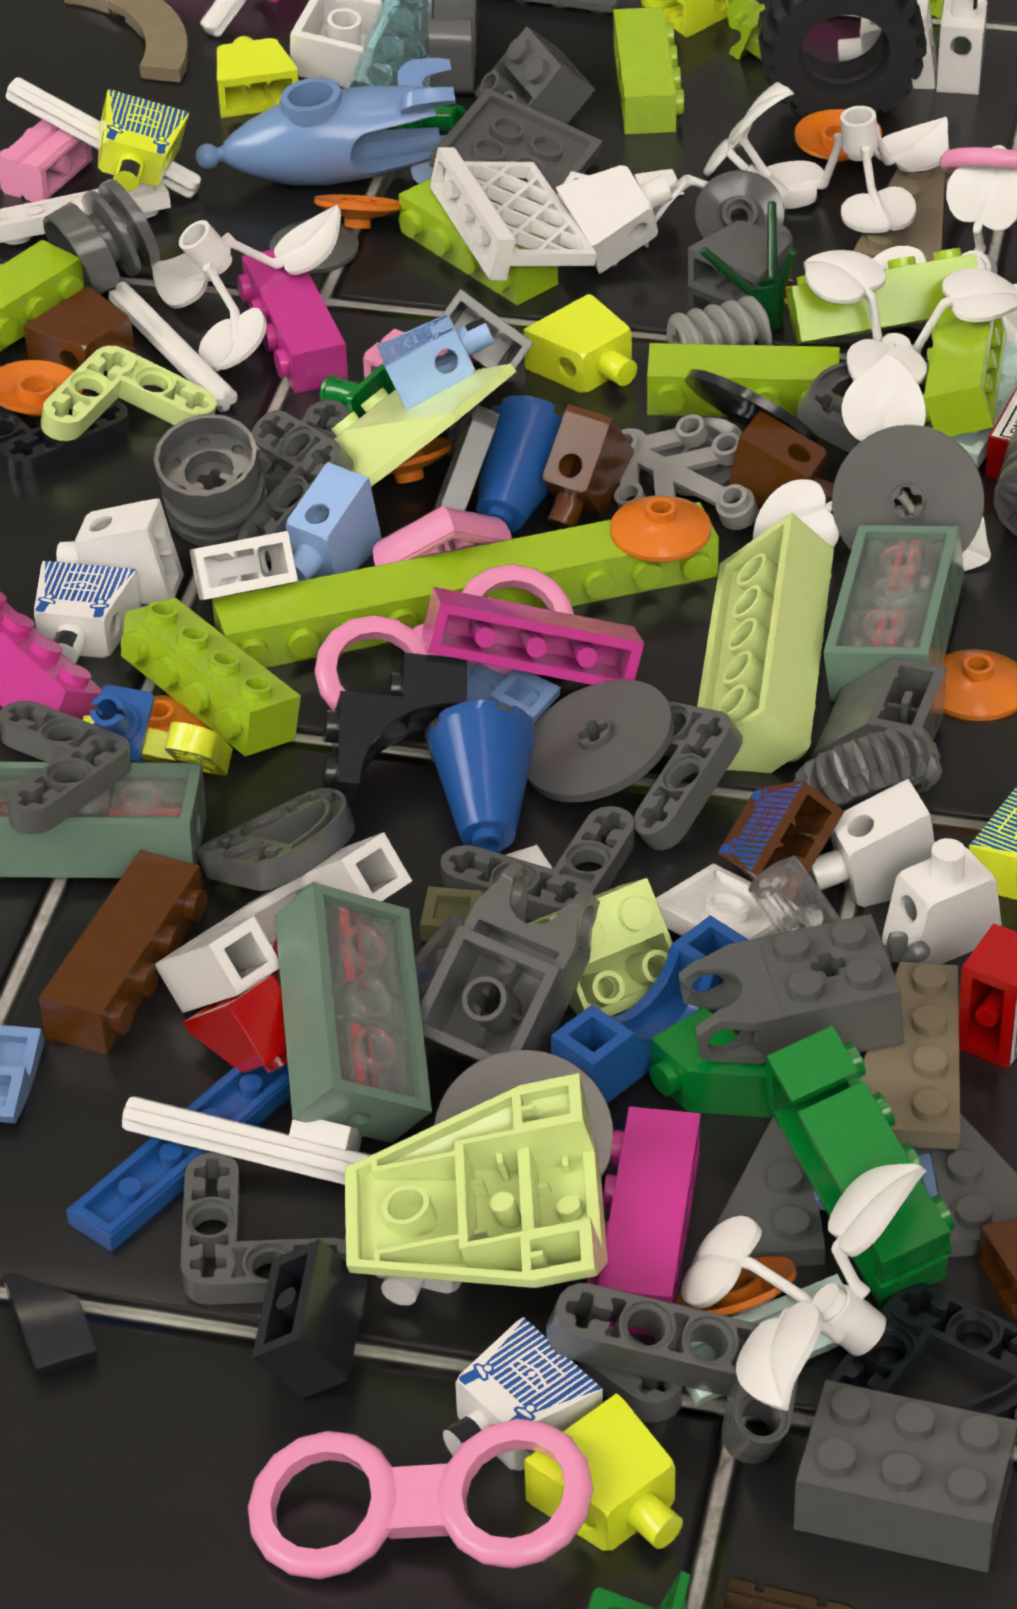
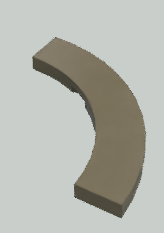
[64,0,188,83]

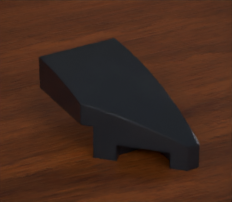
[3,1272,97,1377]

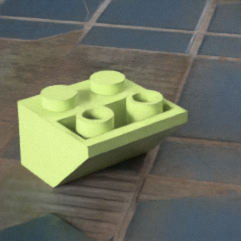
[528,878,673,1017]

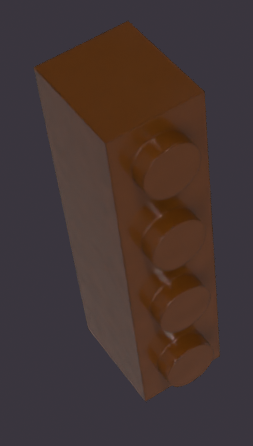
[39,850,208,1055]

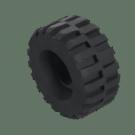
[758,0,927,117]

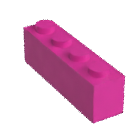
[237,249,348,394]
[422,587,644,685]
[0,592,102,720]
[587,1107,701,1336]

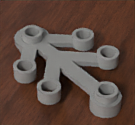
[614,414,759,530]

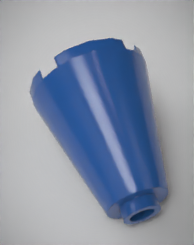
[476,396,562,532]
[428,699,536,853]

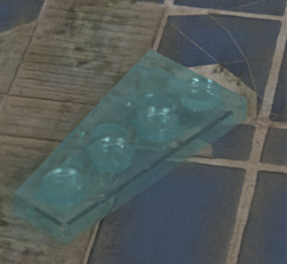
[348,0,432,88]

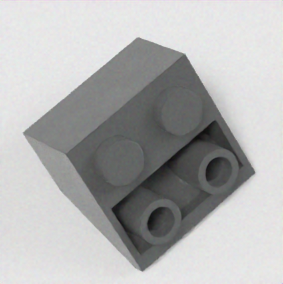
[474,27,596,124]
[813,657,947,759]

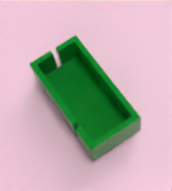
[766,1026,954,1309]

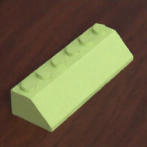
[697,512,834,773]

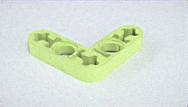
[41,346,217,441]

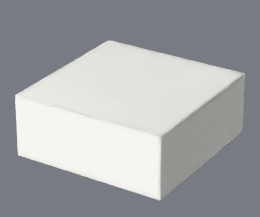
[289,1120,362,1152]

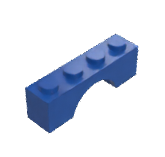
[551,915,749,1104]

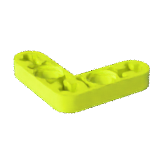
[83,716,233,776]

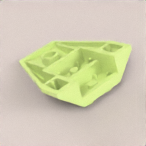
[331,364,516,487]
[345,1073,608,1288]

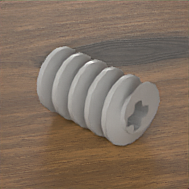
[666,295,772,346]

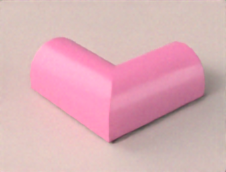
[373,506,512,566]

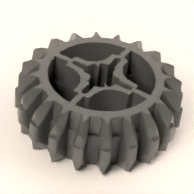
[794,726,943,811]

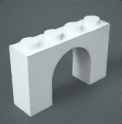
[155,832,412,1013]

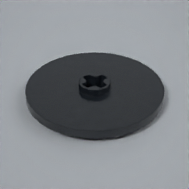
[685,369,818,443]

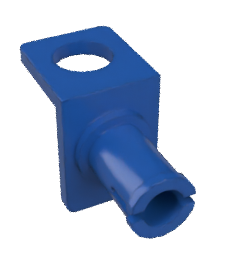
[90,685,155,763]

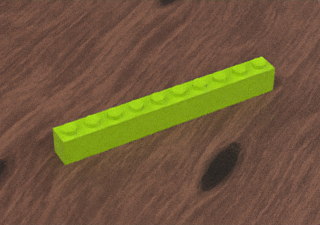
[212,502,719,668]

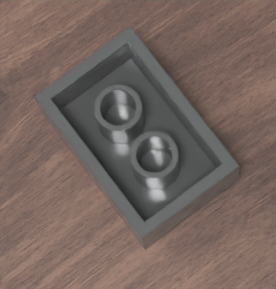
[794,1380,1017,1573]

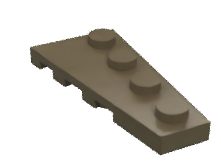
[853,165,945,262]

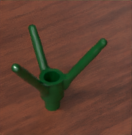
[700,201,796,330]

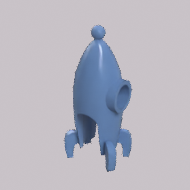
[195,58,456,186]

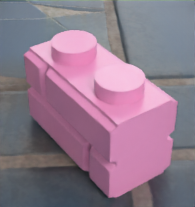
[0,120,93,202]

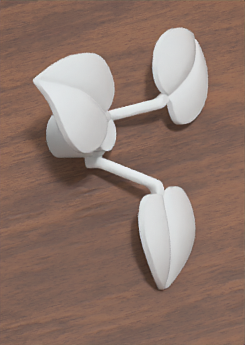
[644,82,794,248]
[767,106,949,233]
[873,145,1017,343]
[152,204,341,372]
[803,250,1017,385]
[753,354,991,571]
[681,1164,927,1411]

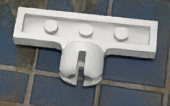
[0,181,171,245]

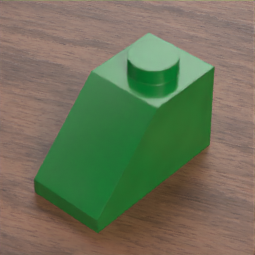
[649,1008,773,1118]

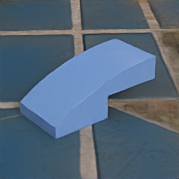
[467,663,561,724]
[0,1025,45,1123]

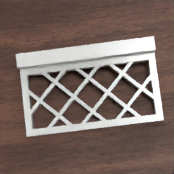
[430,147,597,280]

